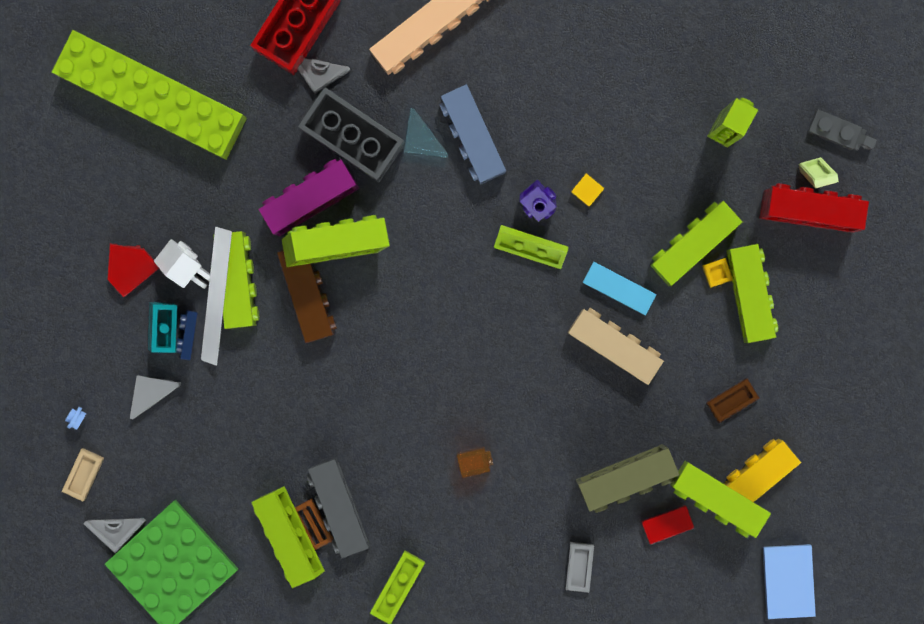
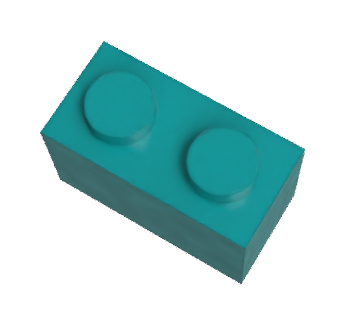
[148,302,177,353]

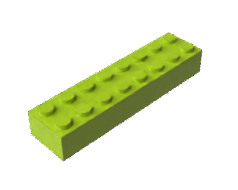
[52,30,247,160]

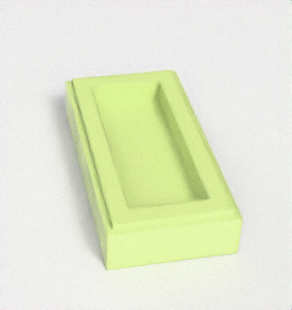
[799,157,839,189]

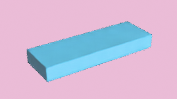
[582,262,657,315]

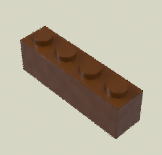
[277,251,337,343]

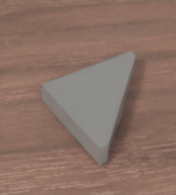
[298,58,351,94]
[130,375,181,419]
[84,518,146,553]

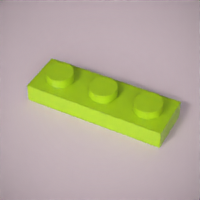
[494,225,569,269]
[370,550,425,624]

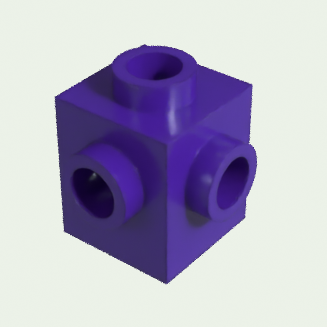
[520,179,557,222]

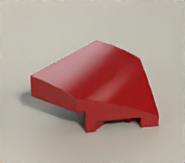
[108,243,159,297]

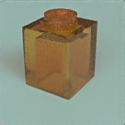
[457,446,493,478]

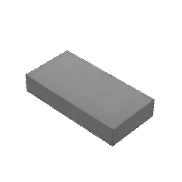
[565,542,594,593]

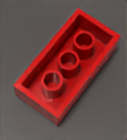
[250,0,341,75]
[759,184,869,233]

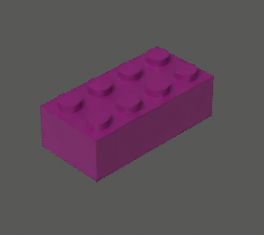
[258,159,360,237]

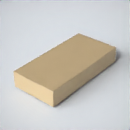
[62,448,104,501]

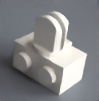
[154,239,210,289]

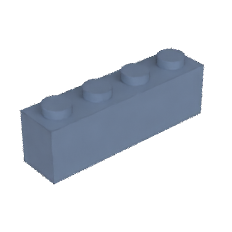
[439,84,506,185]

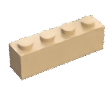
[567,308,664,385]

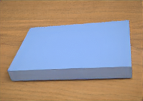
[763,544,816,619]

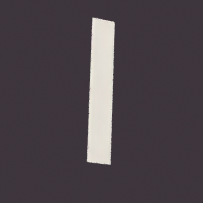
[201,227,232,366]

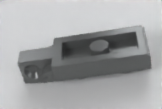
[808,109,877,151]

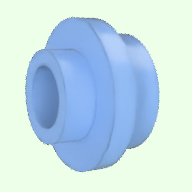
[65,407,86,430]

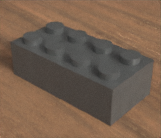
[298,87,405,182]

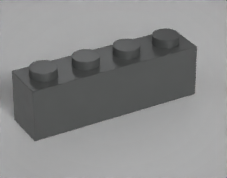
[307,457,370,558]

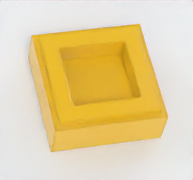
[571,173,604,207]
[702,258,733,288]

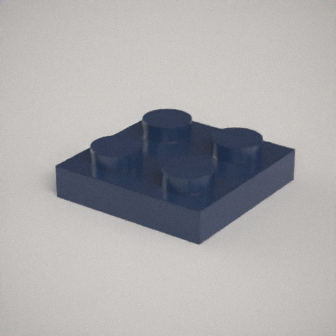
[176,310,197,360]

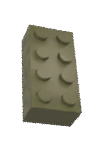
[576,444,679,513]

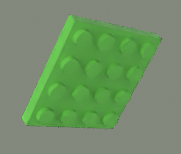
[105,500,238,624]

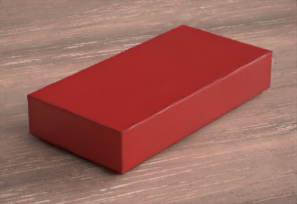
[641,505,694,544]

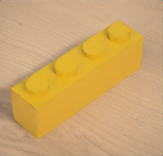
[724,439,801,502]

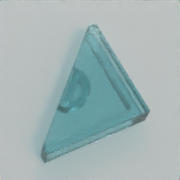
[404,108,448,158]

